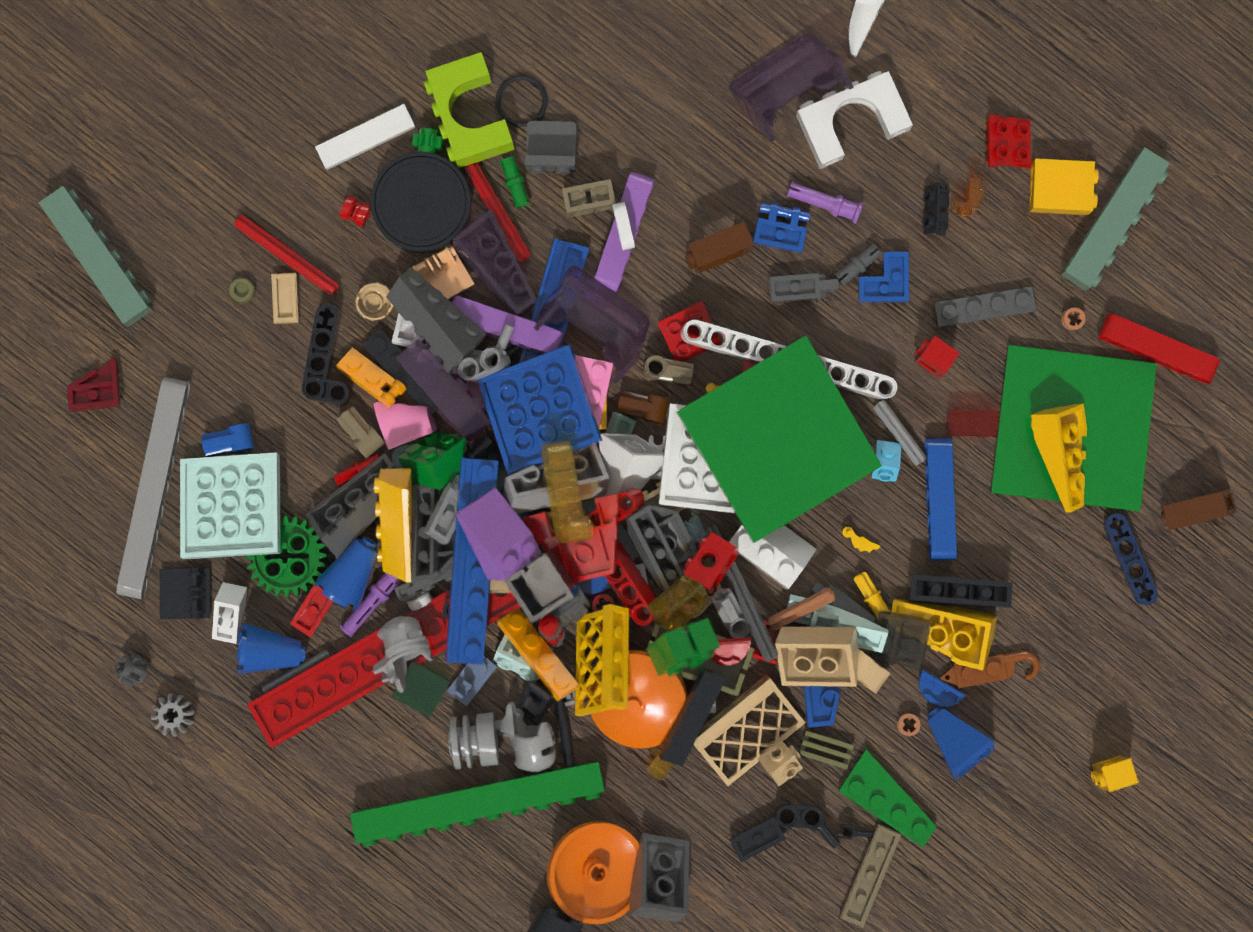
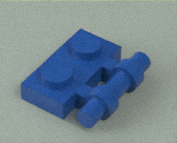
[753,202,810,254]

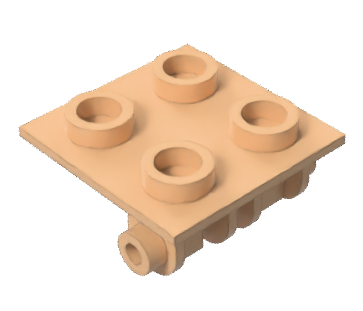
[408,245,474,299]

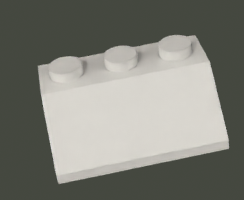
[729,525,816,589]

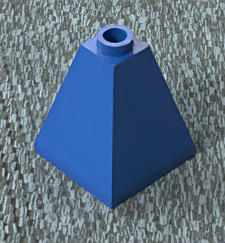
[927,707,995,782]

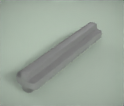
[874,400,926,465]

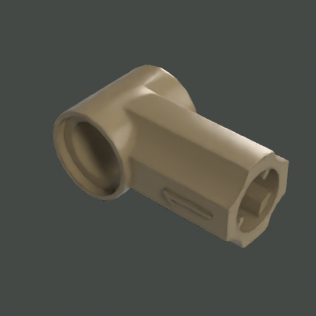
[643,355,694,386]
[337,407,385,459]

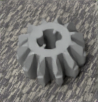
[151,694,195,737]

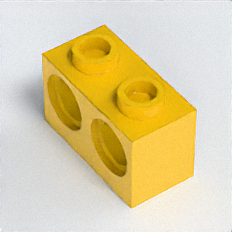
[1090,755,1139,792]

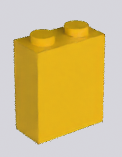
[1029,159,1099,215]

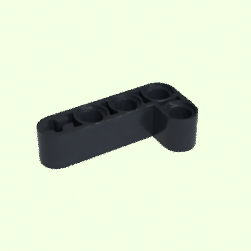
[302,304,352,406]

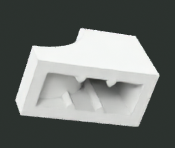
[212,582,247,644]

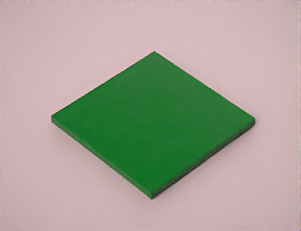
[676,336,882,543]
[990,345,1157,512]

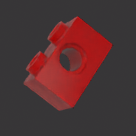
[914,336,960,379]
[684,532,739,595]

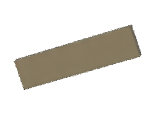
[839,824,902,928]

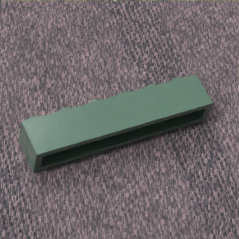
[1061,147,1170,291]
[39,186,152,327]

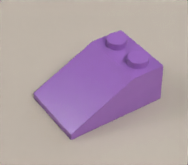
[455,488,542,581]

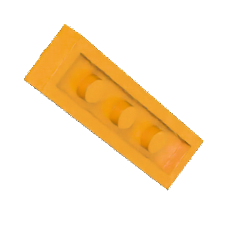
[497,608,579,702]

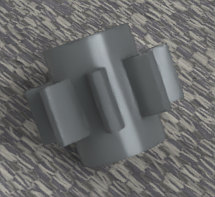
[115,654,147,687]

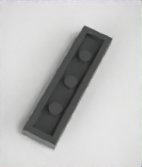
[933,287,1036,328]

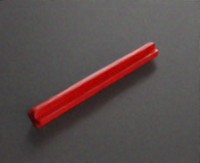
[463,162,531,262]
[234,215,339,296]

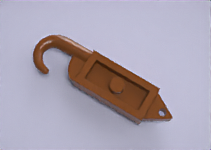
[940,650,1040,688]

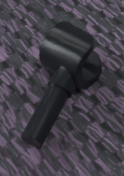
[836,824,873,840]

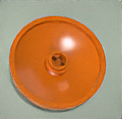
[587,650,688,749]
[547,821,639,924]

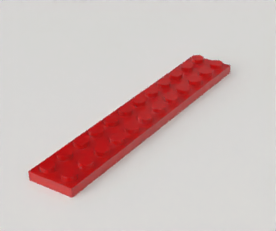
[247,589,521,748]

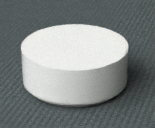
[407,590,433,611]

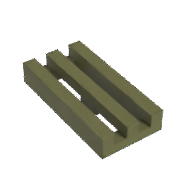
[799,730,854,770]

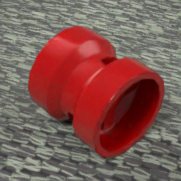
[339,195,371,228]

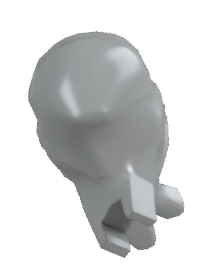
[373,616,433,693]
[493,702,556,772]

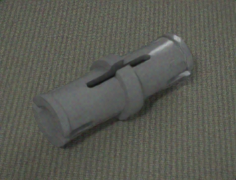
[834,243,882,287]

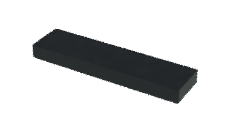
[659,667,726,767]

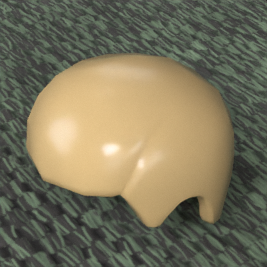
[355,282,394,321]

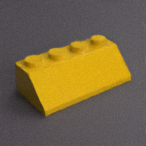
[374,469,413,582]

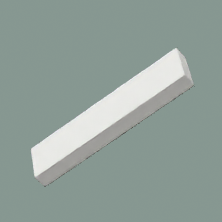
[315,104,416,170]

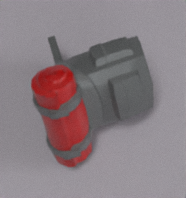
[538,585,590,648]

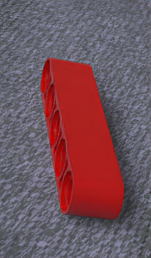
[1098,313,1220,384]

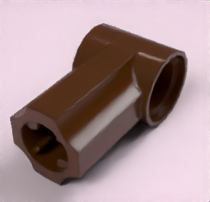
[617,391,669,424]

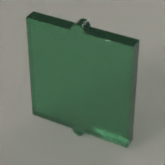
[391,661,450,717]

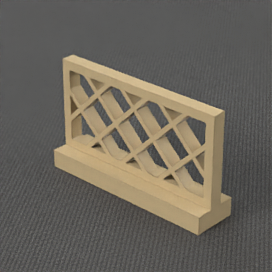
[694,675,805,786]

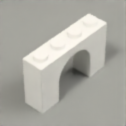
[796,71,913,169]

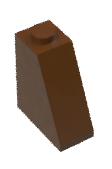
[1161,489,1237,530]

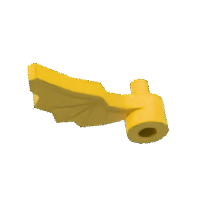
[841,526,880,553]

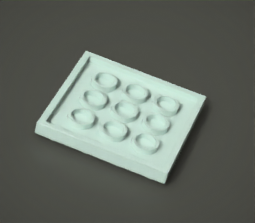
[180,452,281,559]

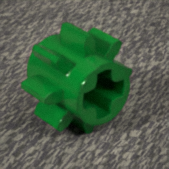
[412,128,443,154]

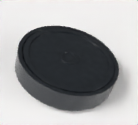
[371,152,472,254]

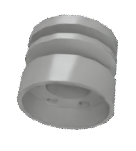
[448,712,499,769]

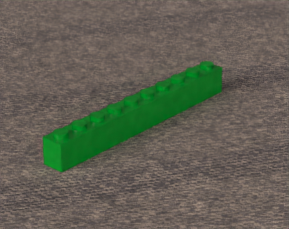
[350,760,605,847]

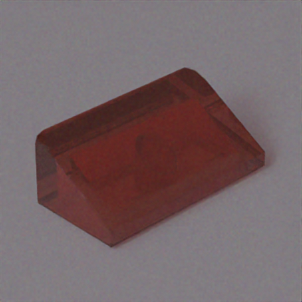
[946,410,999,437]

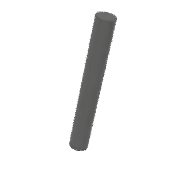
[261,648,331,694]

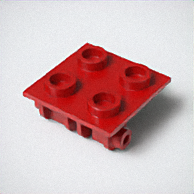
[985,115,1031,169]
[657,301,721,362]

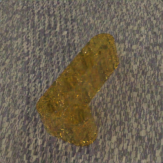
[541,440,593,543]

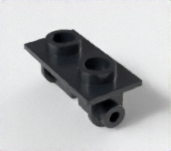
[922,182,950,235]

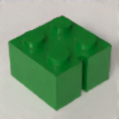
[647,618,720,677]

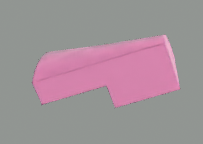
[373,401,438,450]

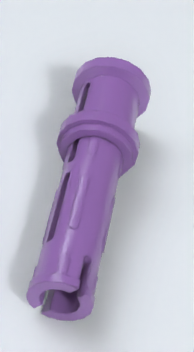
[787,182,863,224]
[339,572,403,637]

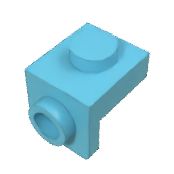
[872,440,902,482]

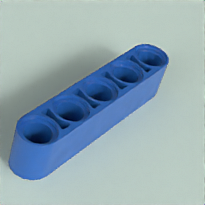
[925,438,957,561]

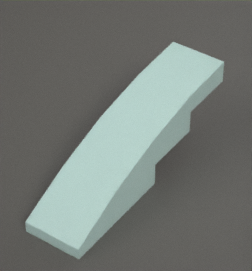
[786,594,888,653]

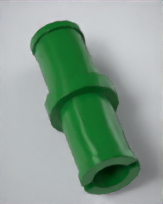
[499,156,530,208]

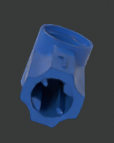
[201,423,254,456]

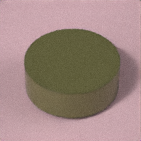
[229,278,255,303]

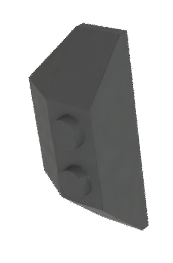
[411,485,455,583]
[627,504,698,602]

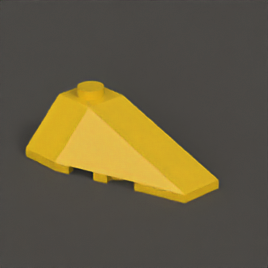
[1031,403,1087,513]
[890,599,998,670]

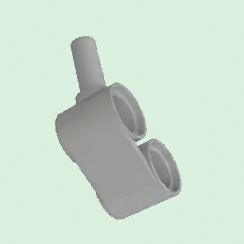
[458,324,514,383]

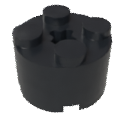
[527,906,583,932]

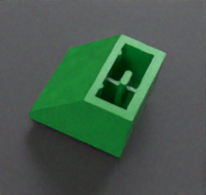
[398,431,467,490]

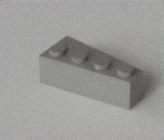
[502,444,610,514]

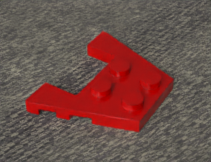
[523,493,619,583]

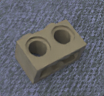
[562,179,616,218]

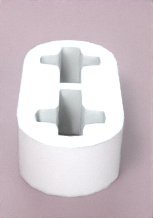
[612,202,635,250]

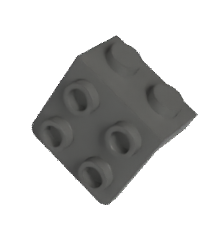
[525,121,577,174]

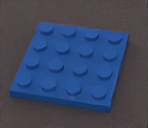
[477,345,603,475]

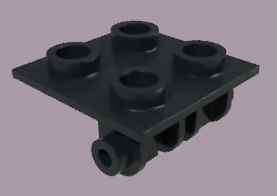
[159,568,210,619]

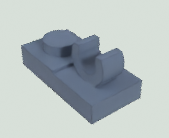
[447,656,498,706]

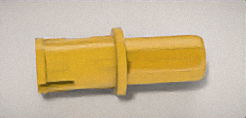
[854,572,891,621]

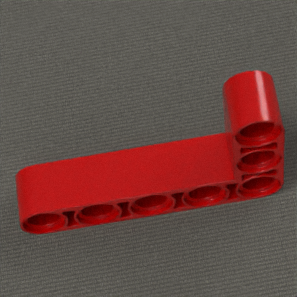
[576,488,662,626]

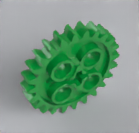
[246,516,329,598]

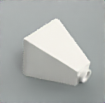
[599,433,664,503]

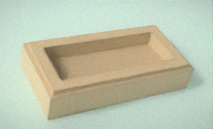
[271,273,300,324]

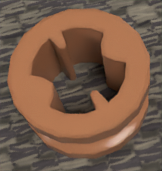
[1061,308,1086,330]
[897,713,921,736]

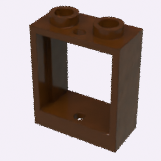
[685,221,754,274]

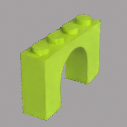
[423,52,515,169]

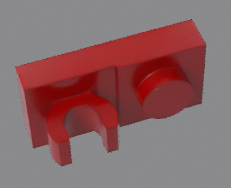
[290,584,334,637]

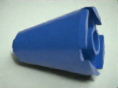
[315,537,378,610]
[236,623,306,674]

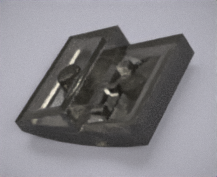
[869,611,932,670]

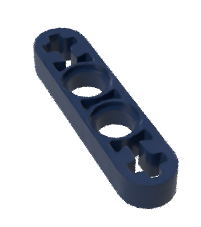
[1103,513,1158,605]

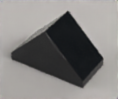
[518,679,556,725]

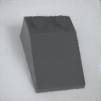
[629,833,690,922]

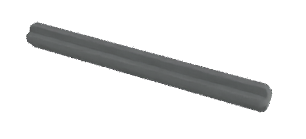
[706,525,778,662]

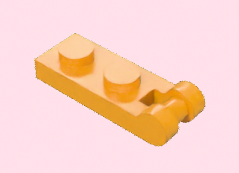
[336,347,406,408]

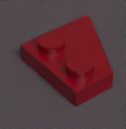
[67,358,121,412]

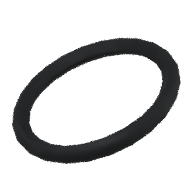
[496,75,548,127]

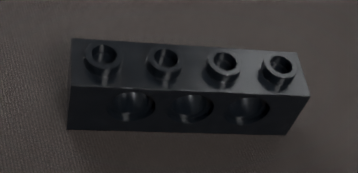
[907,575,1013,608]

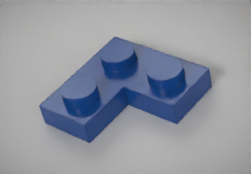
[858,252,909,303]

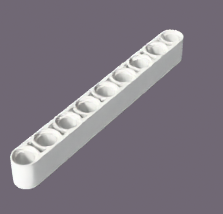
[680,320,897,400]

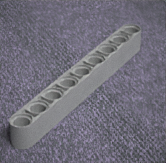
[117,377,190,600]

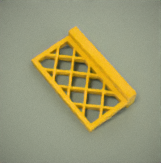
[575,604,629,716]

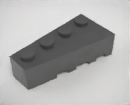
[386,268,486,373]
[305,453,398,558]

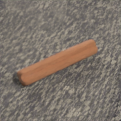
[768,587,835,631]

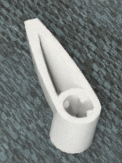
[849,0,885,57]

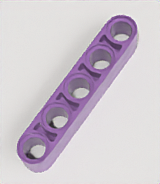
[593,171,655,293]
[451,295,564,355]

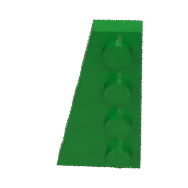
[838,749,937,847]

